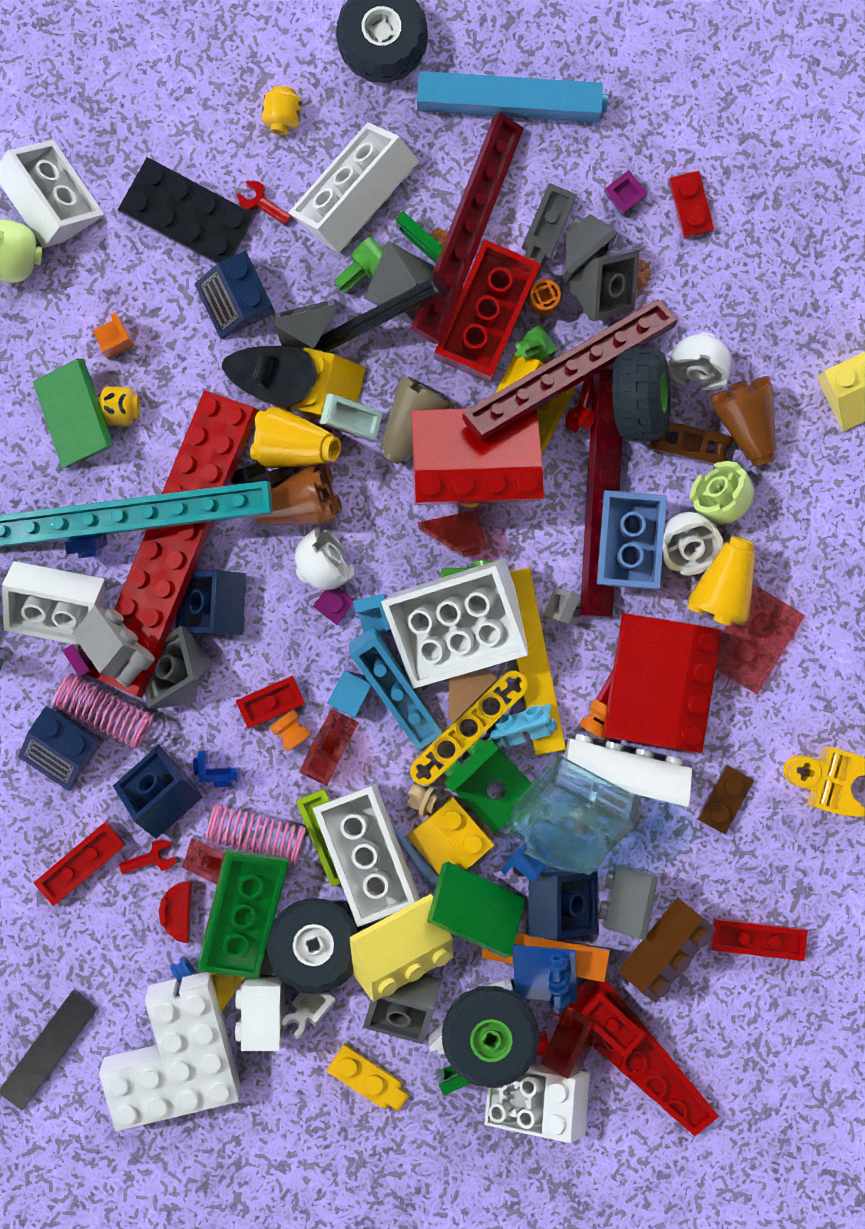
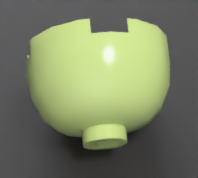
[0,219,43,283]
[689,461,754,524]

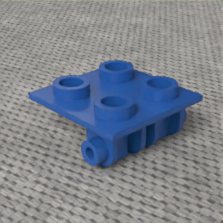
[512,945,577,1014]

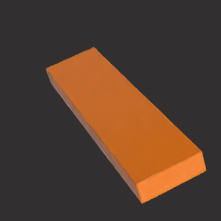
[481,932,610,982]

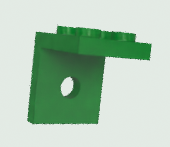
[443,737,539,834]

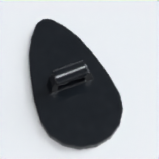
[222,345,317,407]

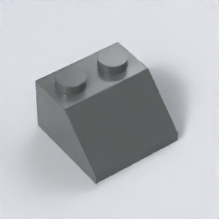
[598,863,658,940]
[363,973,442,1045]

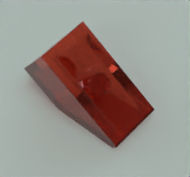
[417,509,486,558]
[299,709,359,786]
[182,838,226,885]
[541,1006,595,1079]

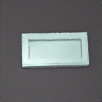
[320,394,383,442]

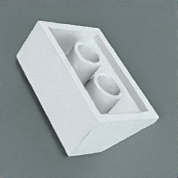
[0,140,104,248]
[2,561,105,645]

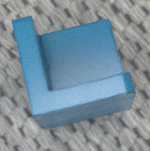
[353,594,391,634]
[327,670,371,718]

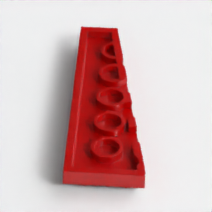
[550,979,719,1136]

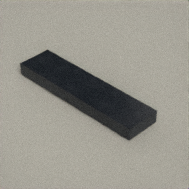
[0,989,99,1111]

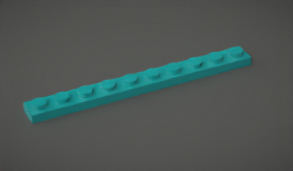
[0,481,273,548]

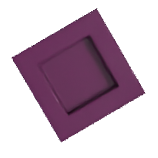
[604,170,648,216]
[313,587,354,625]
[62,644,93,677]

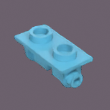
[490,703,557,748]

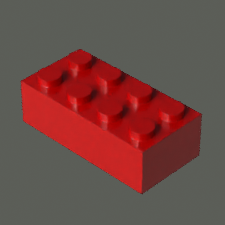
[434,239,541,383]

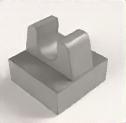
[543,587,581,625]

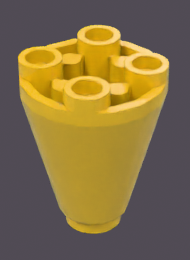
[250,406,341,468]
[687,536,756,626]

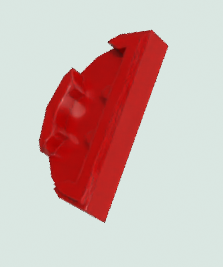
[158,880,192,944]

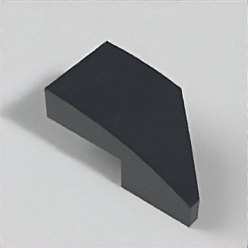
[231,463,293,484]

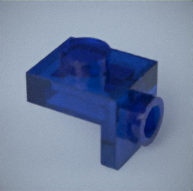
[64,535,108,558]
[193,750,240,787]

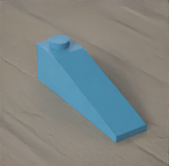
[349,626,443,751]

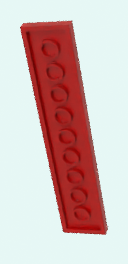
[87,390,259,698]

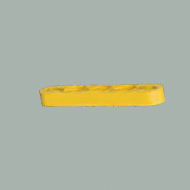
[410,670,528,786]

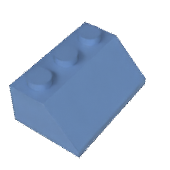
[597,490,667,591]

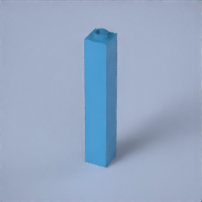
[417,71,608,122]

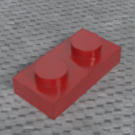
[668,170,714,239]
[235,675,305,729]
[578,990,646,1059]

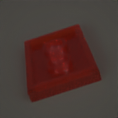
[716,584,805,694]

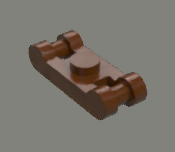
[649,421,733,466]

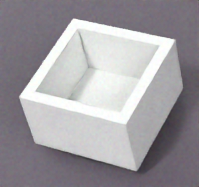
[235,976,285,1051]

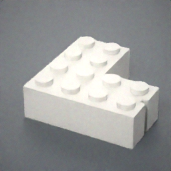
[99,972,241,1131]

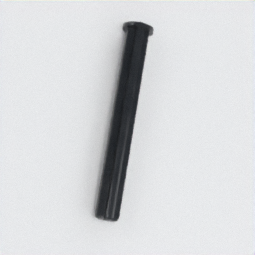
[312,272,447,353]

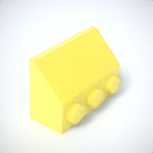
[816,352,865,432]
[349,894,454,1002]

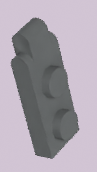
[521,183,577,264]

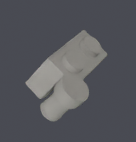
[72,605,155,687]

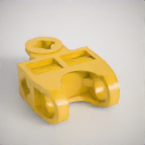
[783,746,865,817]

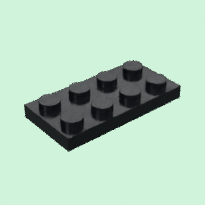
[118,157,255,264]

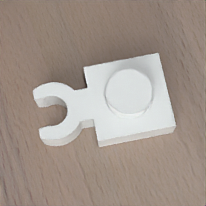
[281,992,335,1040]

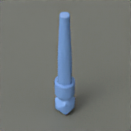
[393,827,439,888]

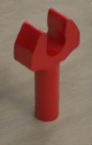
[236,180,292,226]
[565,377,596,433]
[119,839,178,875]

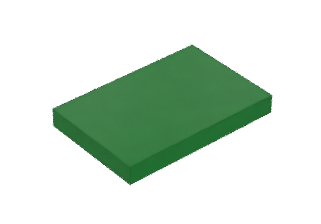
[32,358,114,468]
[427,862,525,958]

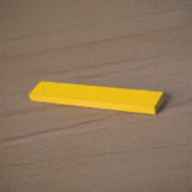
[509,567,566,755]

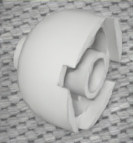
[668,332,731,390]
[662,512,723,576]
[295,527,354,590]

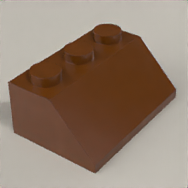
[618,897,716,1003]

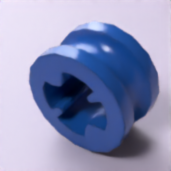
[170,956,197,985]

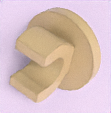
[407,784,439,817]

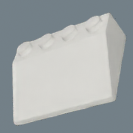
[381,558,529,689]

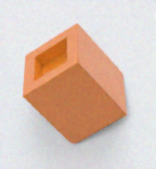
[93,312,135,359]

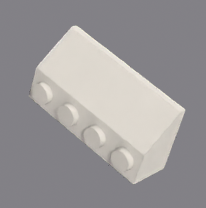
[288,122,419,253]
[559,734,692,807]
[313,783,420,927]

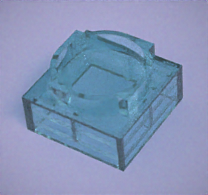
[506,754,641,875]

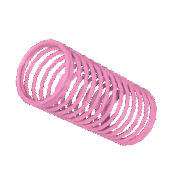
[53,673,154,749]
[206,803,307,866]

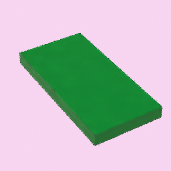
[196,849,289,979]

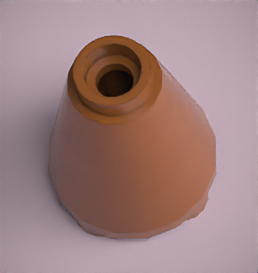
[710,376,777,466]
[254,464,342,525]

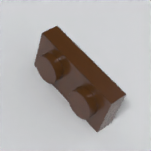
[697,765,754,834]

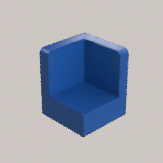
[500,837,553,882]

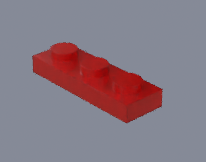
[33,821,127,906]
[709,918,808,961]

